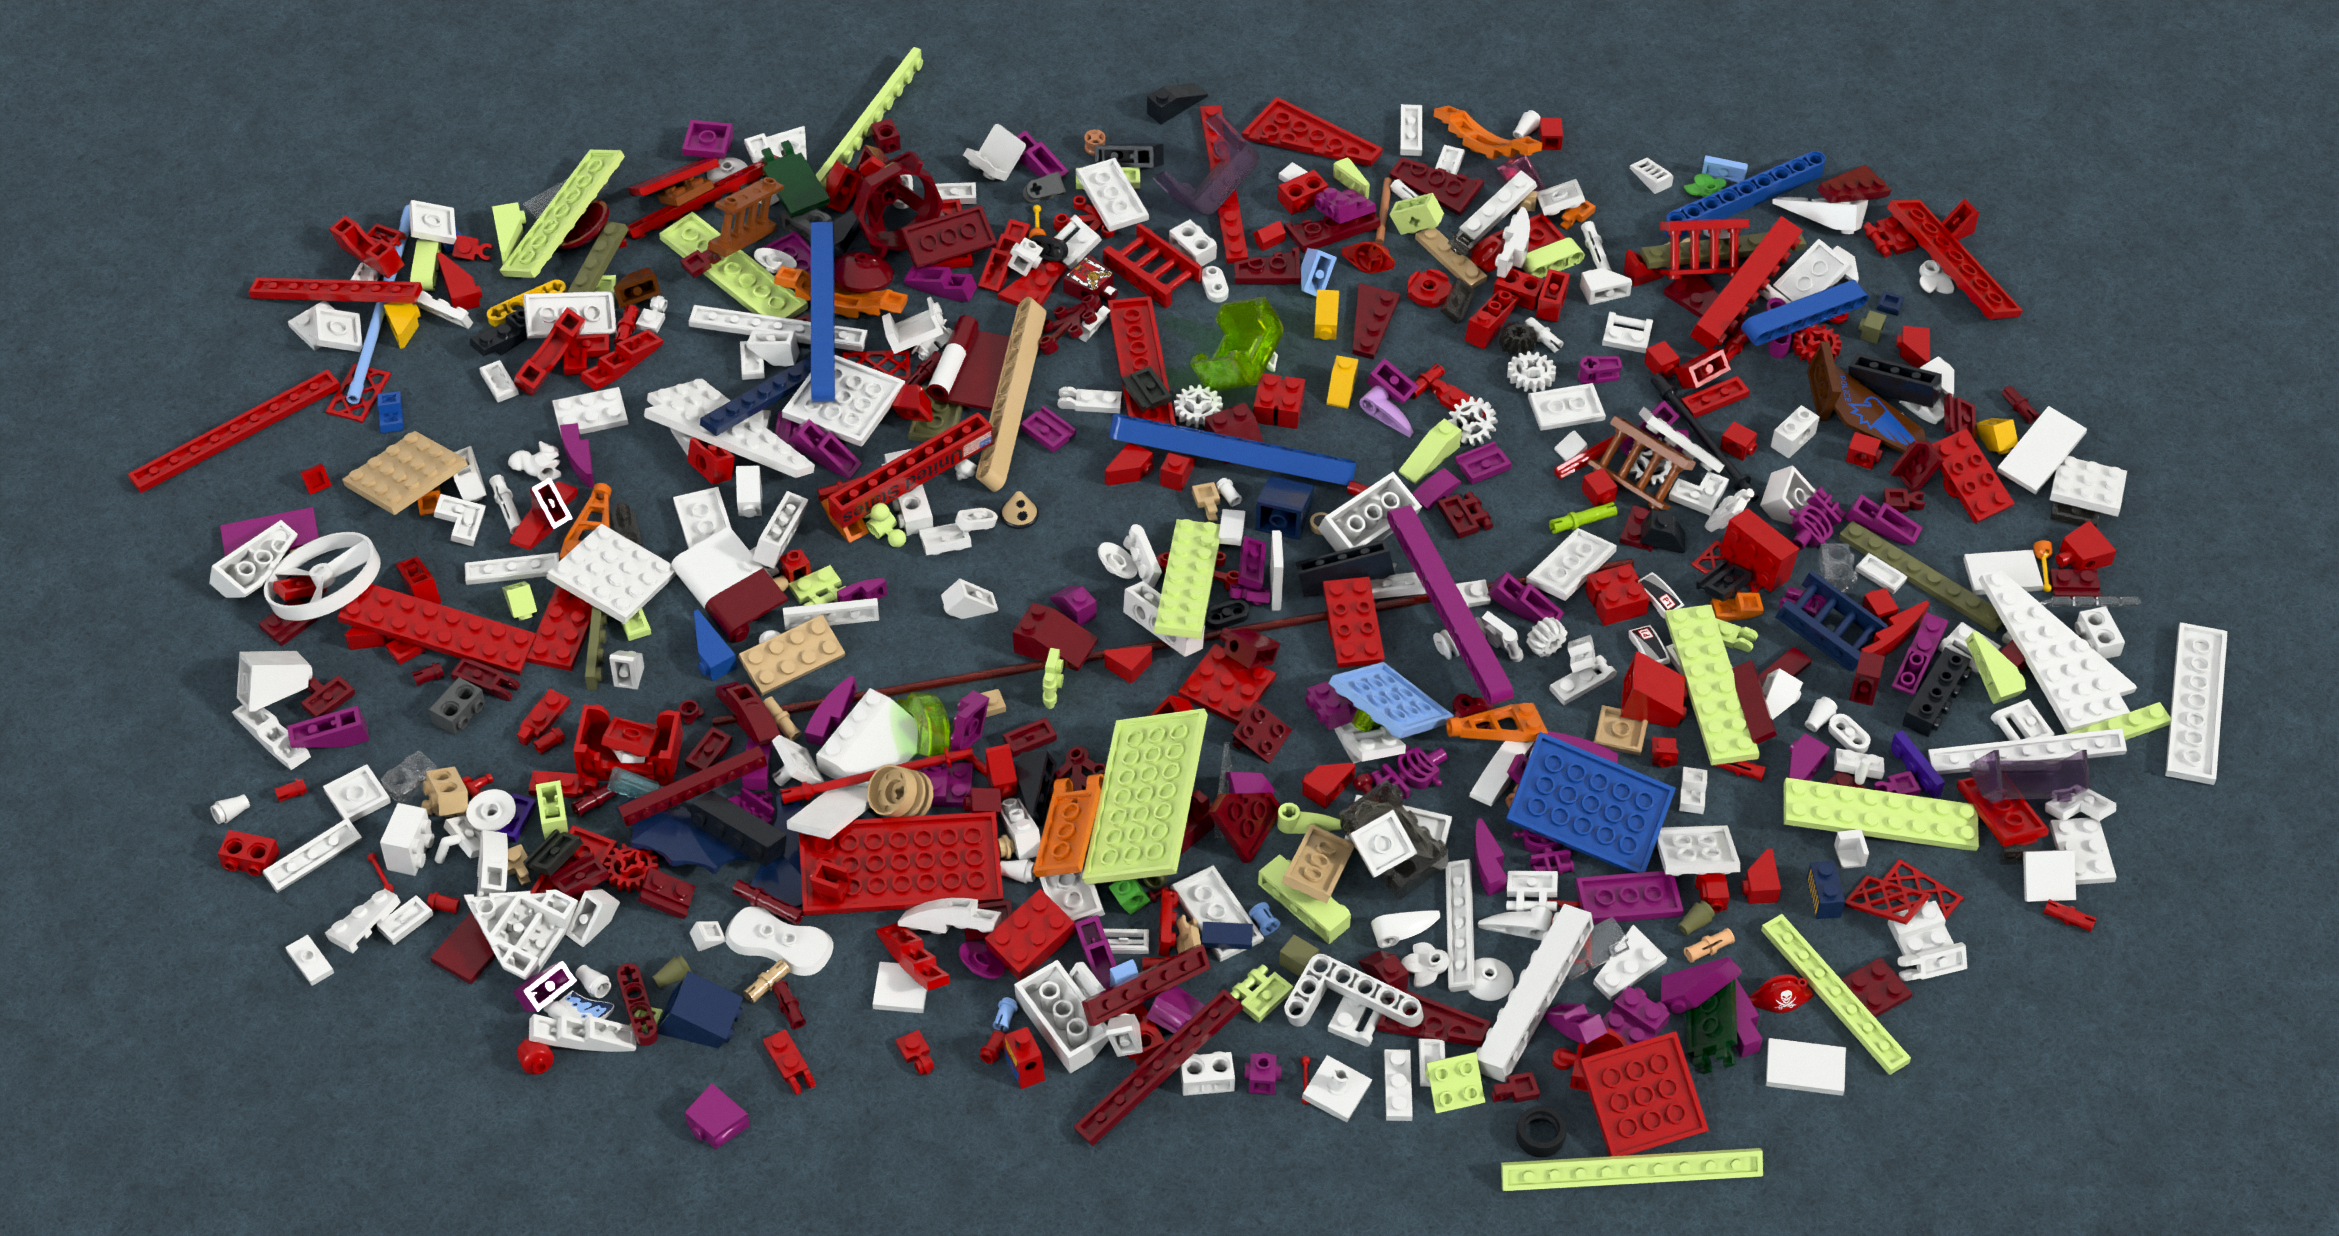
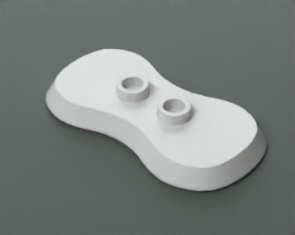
[725,906,833,976]

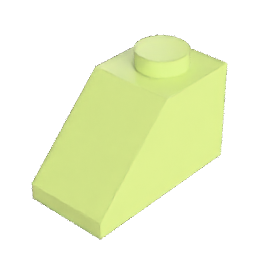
[502,581,537,620]

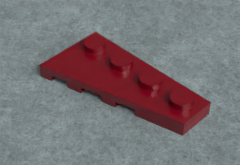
[1817,164,1892,203]
[1284,212,1381,253]
[1353,283,1400,360]

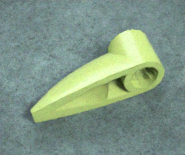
[1277,803,1347,834]

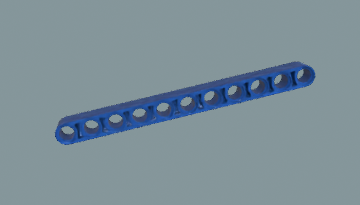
[811,221,835,403]
[1109,414,1357,485]

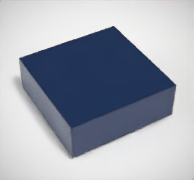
[1877,291,1904,316]

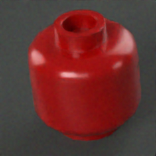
[517,1038,554,1075]

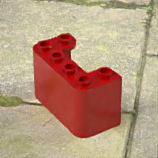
[573,704,683,786]

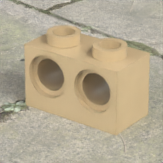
[423,766,468,816]

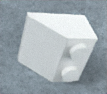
[1760,465,1815,524]

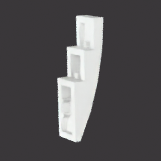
[232,705,311,770]
[1469,741,1535,806]
[529,1014,636,1052]

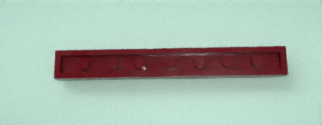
[1073,989,1243,1146]

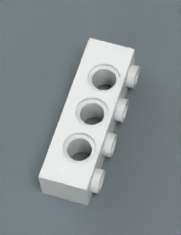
[882,449,933,536]
[752,491,808,569]
[1123,581,1205,657]

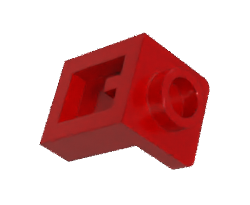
[1651,737,1678,768]

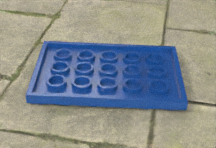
[1505,732,1676,873]

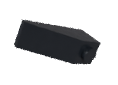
[1147,83,1208,125]
[1095,143,1164,168]
[833,210,866,259]
[1016,751,1057,826]

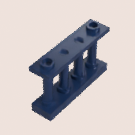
[1775,570,1888,672]

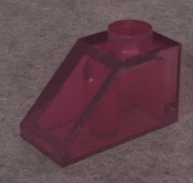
[1497,154,1546,192]

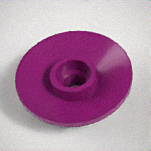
[959,941,1005,979]

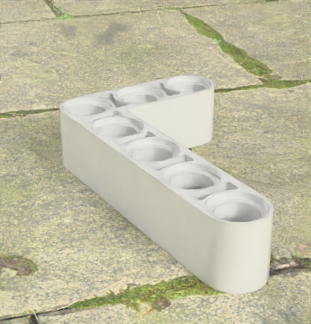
[1284,954,1424,1027]

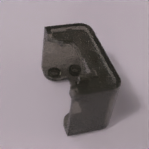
[1340,779,1449,901]

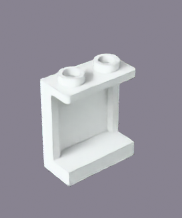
[882,297,945,354]

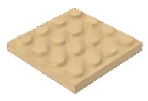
[342,431,468,515]

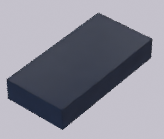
[1202,922,1253,950]

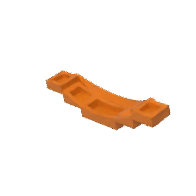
[1433,106,1542,159]
[774,266,908,318]

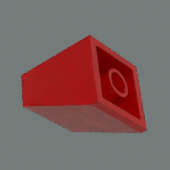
[1620,651,1688,728]

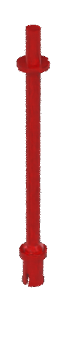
[780,747,974,804]

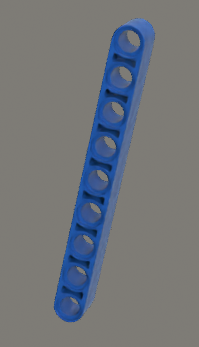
[1664,151,1826,238]

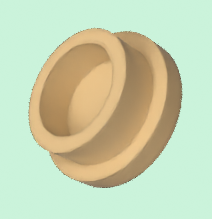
[998,835,1015,859]

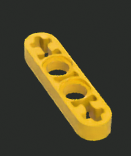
[487,280,567,327]

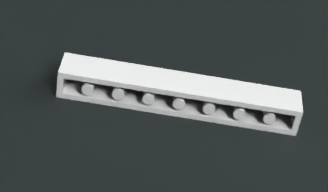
[1476,904,1594,1083]

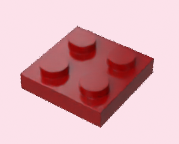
[601,716,661,757]

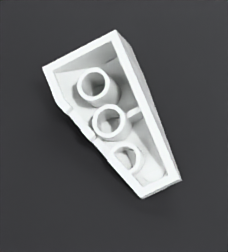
[1772,197,1868,234]
[209,520,298,598]

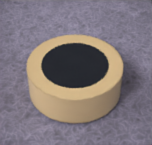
[1310,512,1328,535]

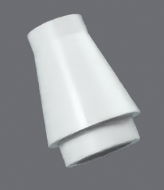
[1513,110,1541,139]
[1805,697,1837,732]
[210,794,250,824]
[1000,859,1036,884]
[575,965,611,998]

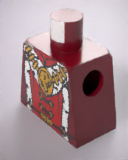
[1063,255,1118,300]

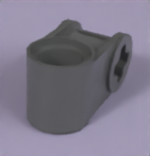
[1022,172,1066,203]

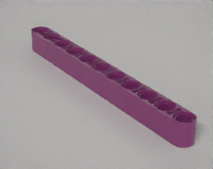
[1387,504,1514,706]

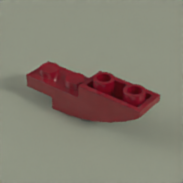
[715,682,780,746]

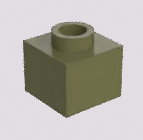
[1858,310,1887,344]

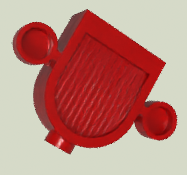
[1552,1028,1628,1092]

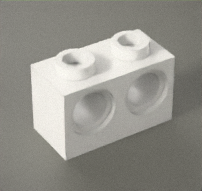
[1169,219,1217,267]
[2075,606,2125,659]
[1180,1051,1235,1096]

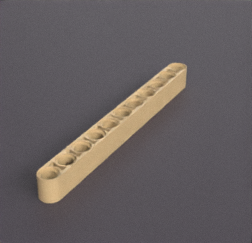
[976,296,1046,492]

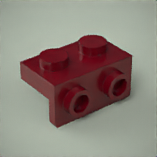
[1889,440,1944,493]

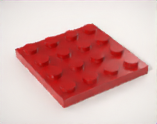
[1578,1031,1709,1157]

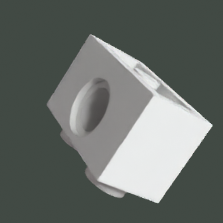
[1771,405,1819,458]

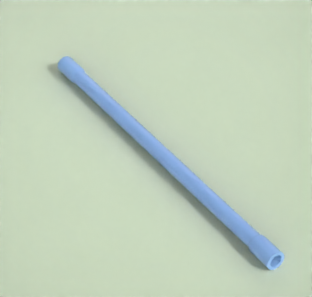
[346,205,410,404]

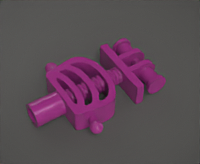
[1789,486,1846,551]
[1370,745,1447,804]
[1512,828,1574,876]

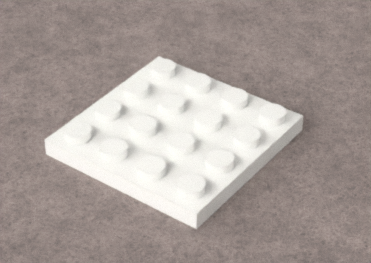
[782,355,905,447]
[547,524,676,624]

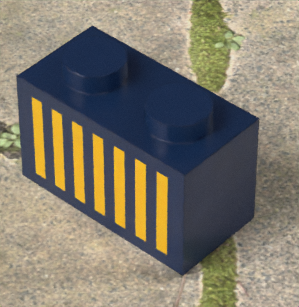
[1806,861,1845,919]

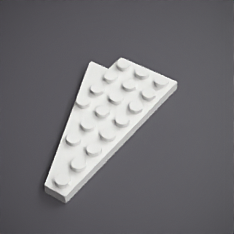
[644,379,815,478]
[1978,570,2137,733]

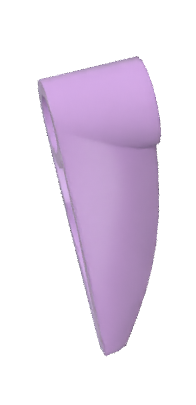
[1360,385,1414,438]

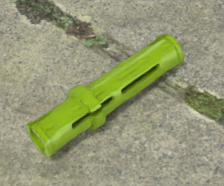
[1549,502,1617,534]

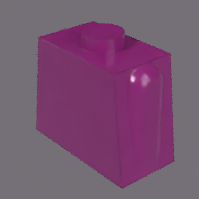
[1146,985,1205,1034]
[685,1083,749,1150]

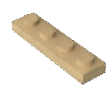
[1415,228,1487,290]

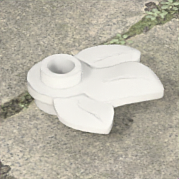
[1919,260,1954,294]
[1401,942,1450,988]

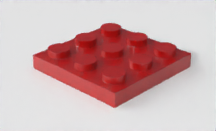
[1178,643,1276,725]

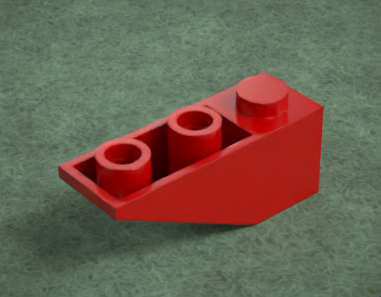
[1464,289,1519,349]

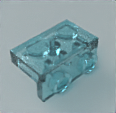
[607,767,663,799]

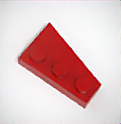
[998,260,1067,306]

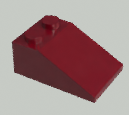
[1012,603,1098,671]

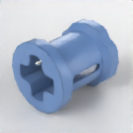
[1248,902,1280,936]

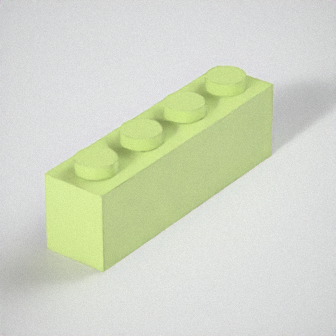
[1258,854,1351,944]

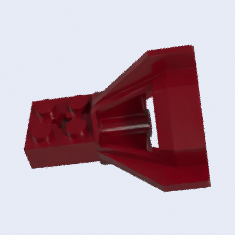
[852,145,945,258]

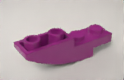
[1891,612,1948,696]

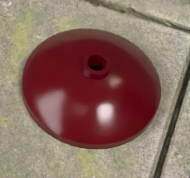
[558,200,609,249]
[834,252,893,293]

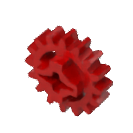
[1792,324,1842,364]
[604,843,659,893]

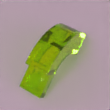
[897,692,950,756]

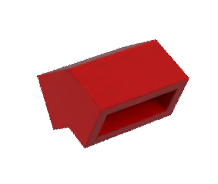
[1253,220,1286,251]

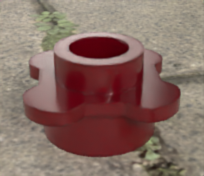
[675,700,704,725]

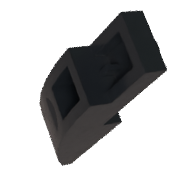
[470,308,528,357]

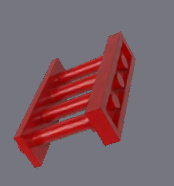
[1660,218,1749,279]
[1103,223,1202,309]

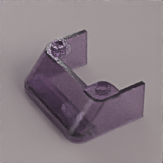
[1153,113,1259,215]
[1970,750,2091,803]

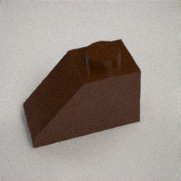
[613,267,661,308]

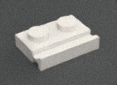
[919,523,972,555]

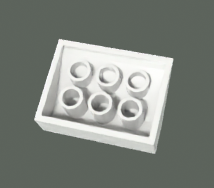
[816,688,932,788]

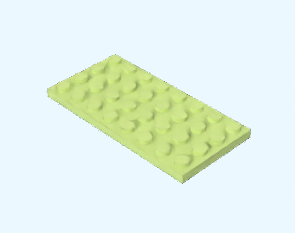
[1082,708,1208,885]

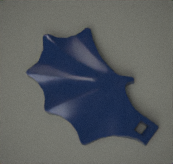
[750,794,803,919]
[617,797,750,874]

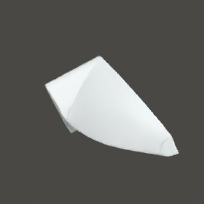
[1478,907,1553,940]
[1371,911,1440,948]

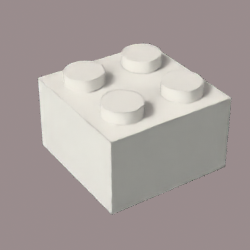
[380,803,434,876]

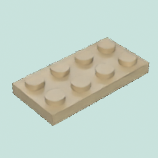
[738,614,845,696]
[1281,824,1355,903]

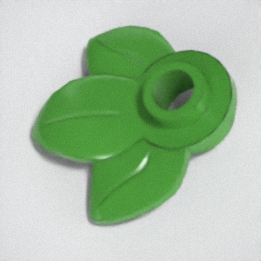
[1683,173,1726,198]

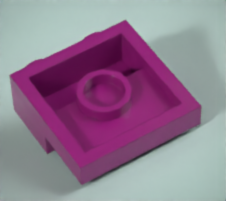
[682,120,734,159]
[1315,188,1376,224]
[1305,681,1369,731]
[949,690,989,752]
[918,756,973,807]
[1602,986,1670,1045]

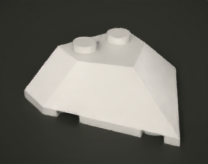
[464,890,578,980]

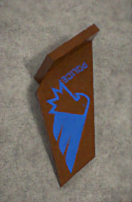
[1807,341,1927,453]

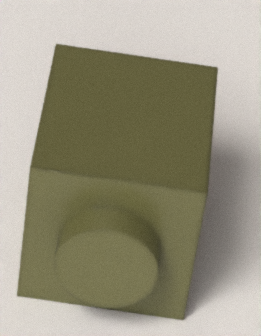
[1279,935,1319,977]

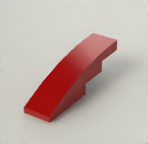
[978,219,1031,293]
[580,330,664,391]
[510,481,578,550]
[1861,600,1930,657]
[876,923,950,991]

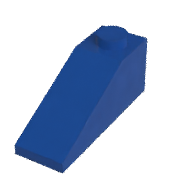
[694,609,737,681]

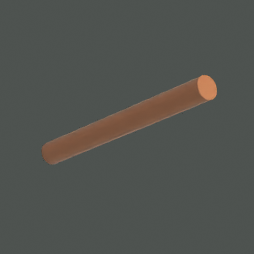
[1375,177,1392,244]

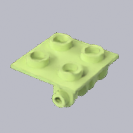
[1424,1052,1485,1113]

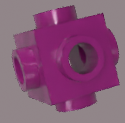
[1244,1052,1281,1095]

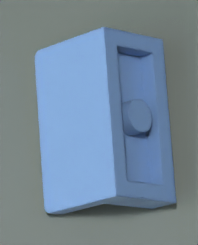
[1702,156,1748,183]

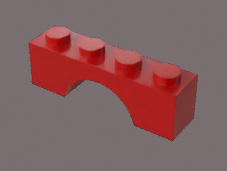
[329,215,404,279]
[514,307,586,396]

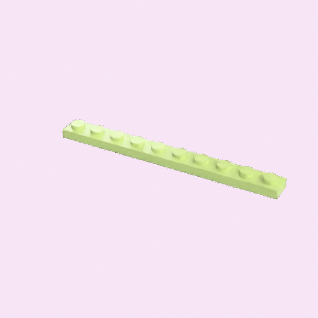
[816,47,923,191]
[1501,1148,1763,1191]

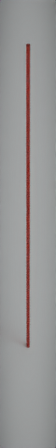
[712,558,1634,727]

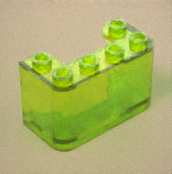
[1190,296,1283,392]

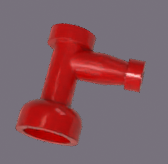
[462,773,493,799]

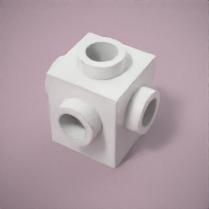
[1007,237,1043,277]

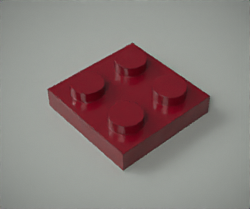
[1841,957,1912,1018]

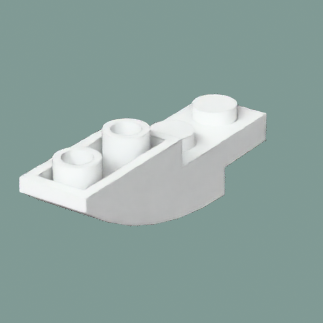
[1495,207,1530,278]
[477,830,508,897]
[898,898,1002,934]

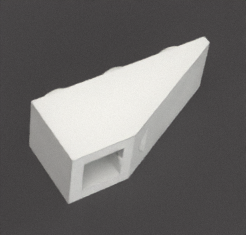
[1000,798,1041,860]

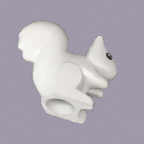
[508,441,561,481]

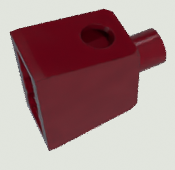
[1219,627,1280,669]

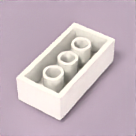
[1318,472,1422,552]

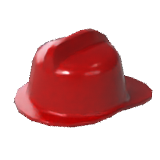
[1470,235,1504,272]

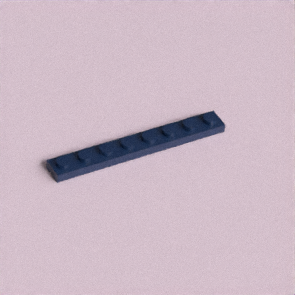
[700,356,811,436]

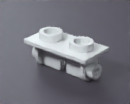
[911,319,952,361]

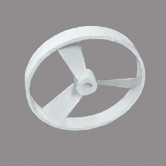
[264,532,381,621]

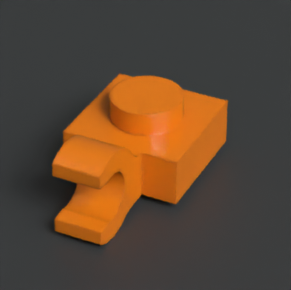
[1560,200,1596,230]

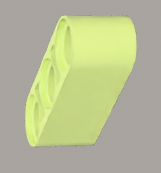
[1522,238,1585,278]
[410,239,441,291]

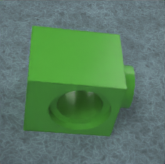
[1109,879,1151,915]

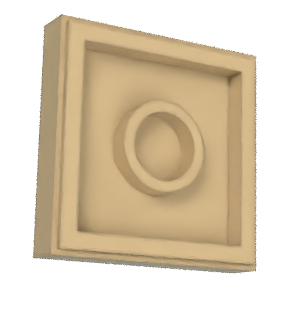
[1594,705,1648,756]

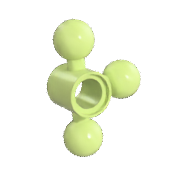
[863,503,906,548]

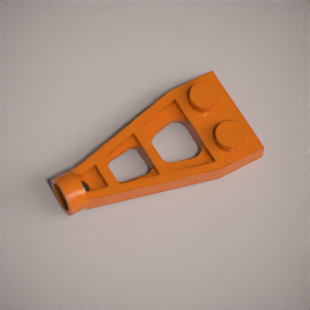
[559,483,612,560]
[1446,703,1548,742]

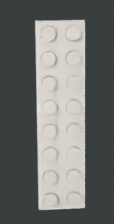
[2165,622,2227,785]

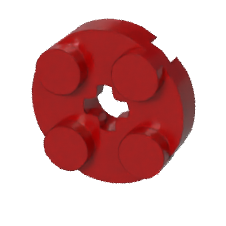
[1407,269,1451,308]

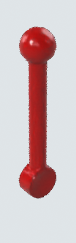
[367,853,394,892]
[1300,1056,1310,1105]

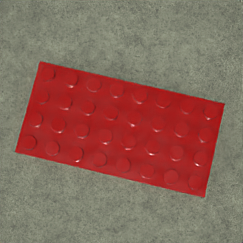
[799,811,1003,916]

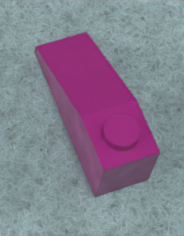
[287,705,369,748]
[1788,733,1830,781]
[1661,957,1741,1014]

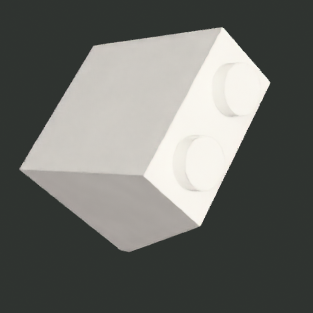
[237,651,312,712]

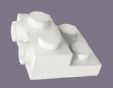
[1888,900,1954,956]

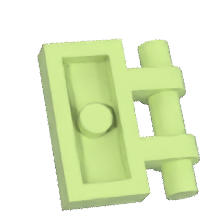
[789,565,846,606]
[1043,648,1064,709]
[1230,964,1293,1023]

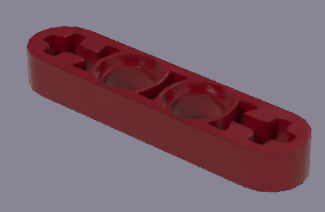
[617,963,658,1046]

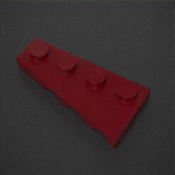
[1389,157,1484,216]
[1663,274,1745,338]
[1377,987,1491,1047]

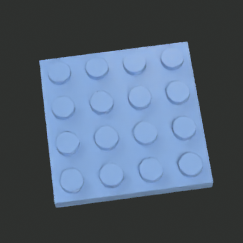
[1328,662,1454,739]

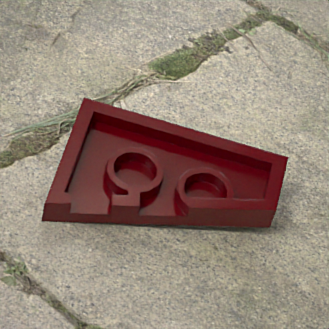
[1234,247,1301,284]

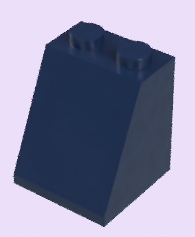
[1255,476,1314,540]
[657,971,743,1049]

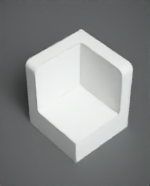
[1834,829,1869,869]

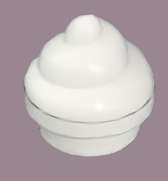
[955,459,977,480]

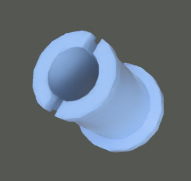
[993,997,1018,1032]

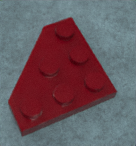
[1208,792,1280,863]

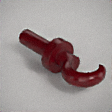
[1139,885,1169,910]

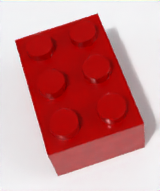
[1719,508,1800,592]
[985,889,1076,981]

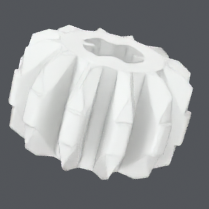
[1526,617,1567,657]

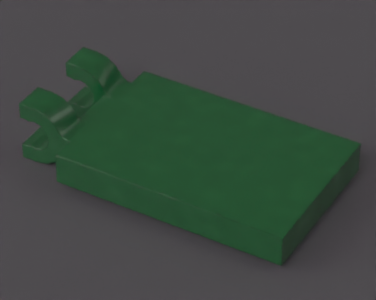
[761,140,830,218]
[1686,979,1737,1074]

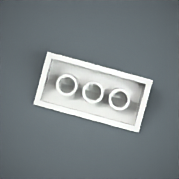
[1014,960,1109,1073]

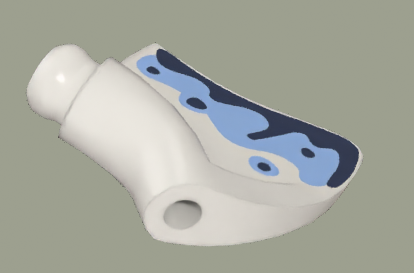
[543,990,614,1021]

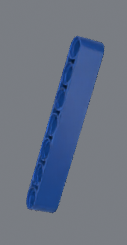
[1741,280,1869,346]

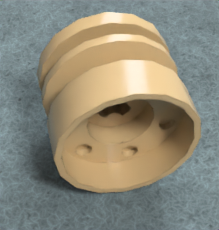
[867,764,933,817]

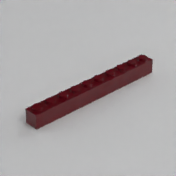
[618,746,767,827]

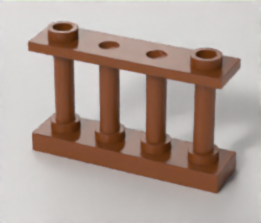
[707,177,784,257]
[1588,416,1696,511]

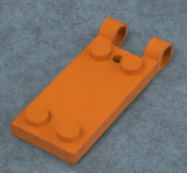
[1033,774,1104,877]

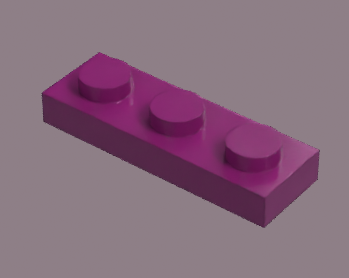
[1238,536,1266,591]

